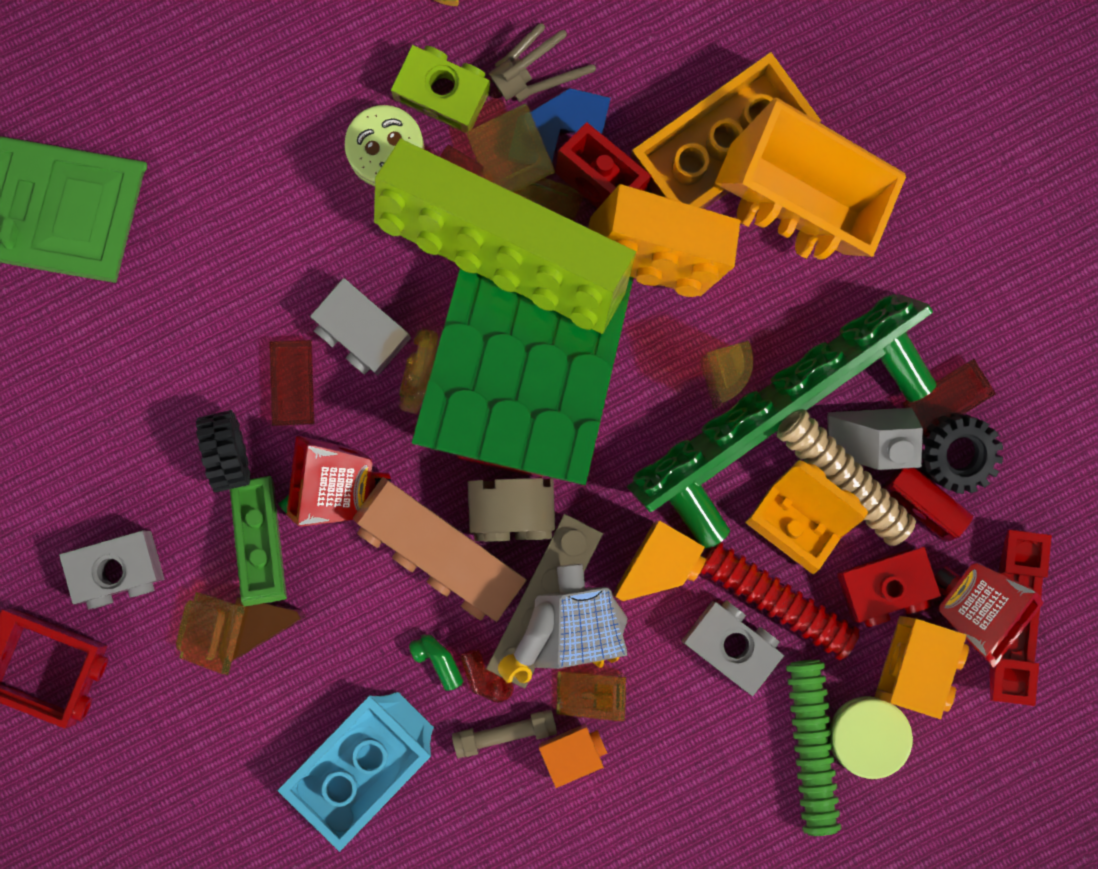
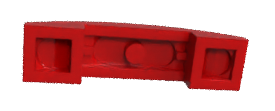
[989,530,1052,706]

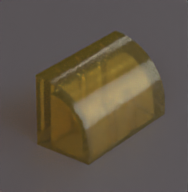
[700,341,753,409]

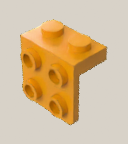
[745,460,868,574]

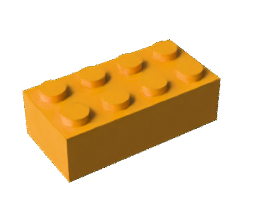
[630,52,821,209]

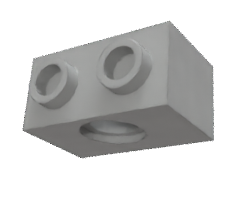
[59,531,165,610]
[682,600,784,696]

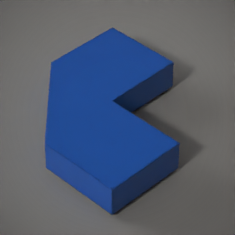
[510,88,611,172]

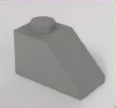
[827,408,923,470]

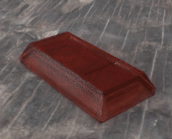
[269,340,315,426]
[902,359,996,437]

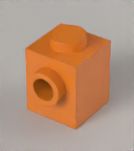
[539,723,608,788]

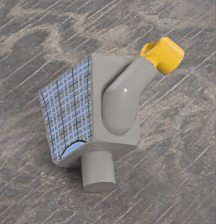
[498,563,627,683]

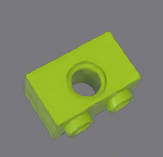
[391,45,490,135]

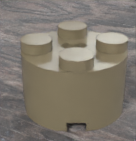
[468,478,555,542]

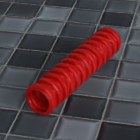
[700,542,860,661]

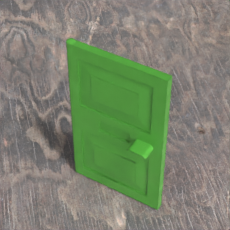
[0,136,147,283]

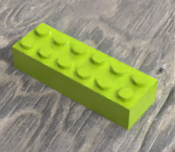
[374,138,636,334]

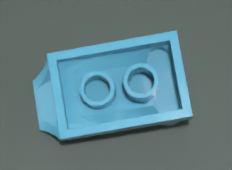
[278,692,434,852]

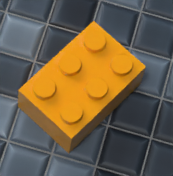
[589,184,741,297]

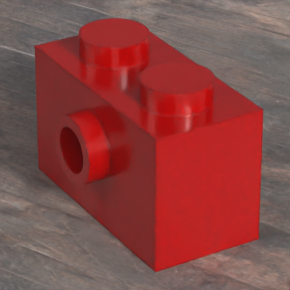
[836,547,941,627]

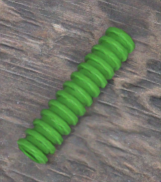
[786,660,841,836]

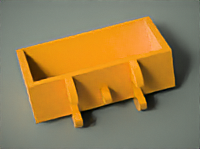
[715,97,906,260]

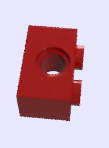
[555,122,651,208]

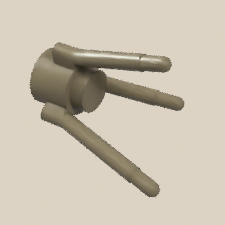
[488,23,596,102]

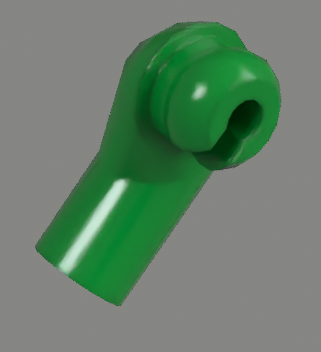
[409,634,463,691]

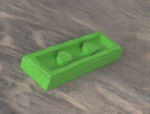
[230,476,287,607]

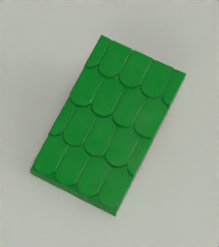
[412,269,634,486]

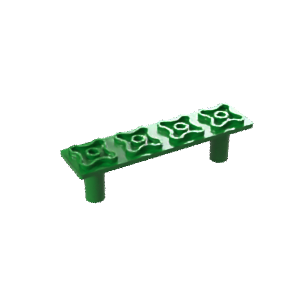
[627,294,937,549]

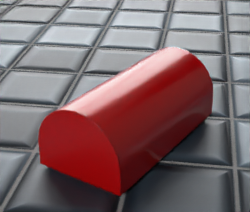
[882,468,974,542]

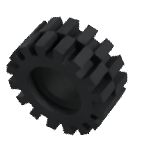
[196,410,250,492]
[921,413,1003,494]

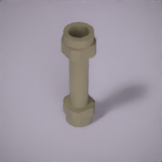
[452,709,557,759]

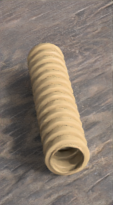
[777,409,916,546]

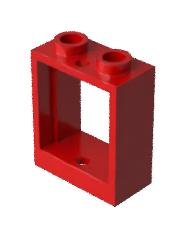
[0,608,108,729]

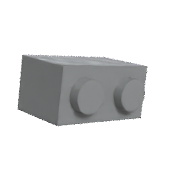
[310,278,411,376]

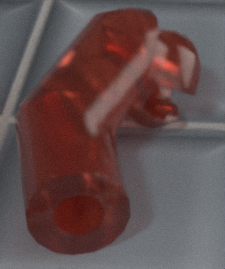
[459,648,514,703]

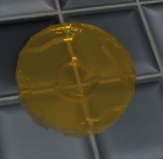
[399,328,438,414]

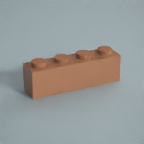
[353,477,527,622]

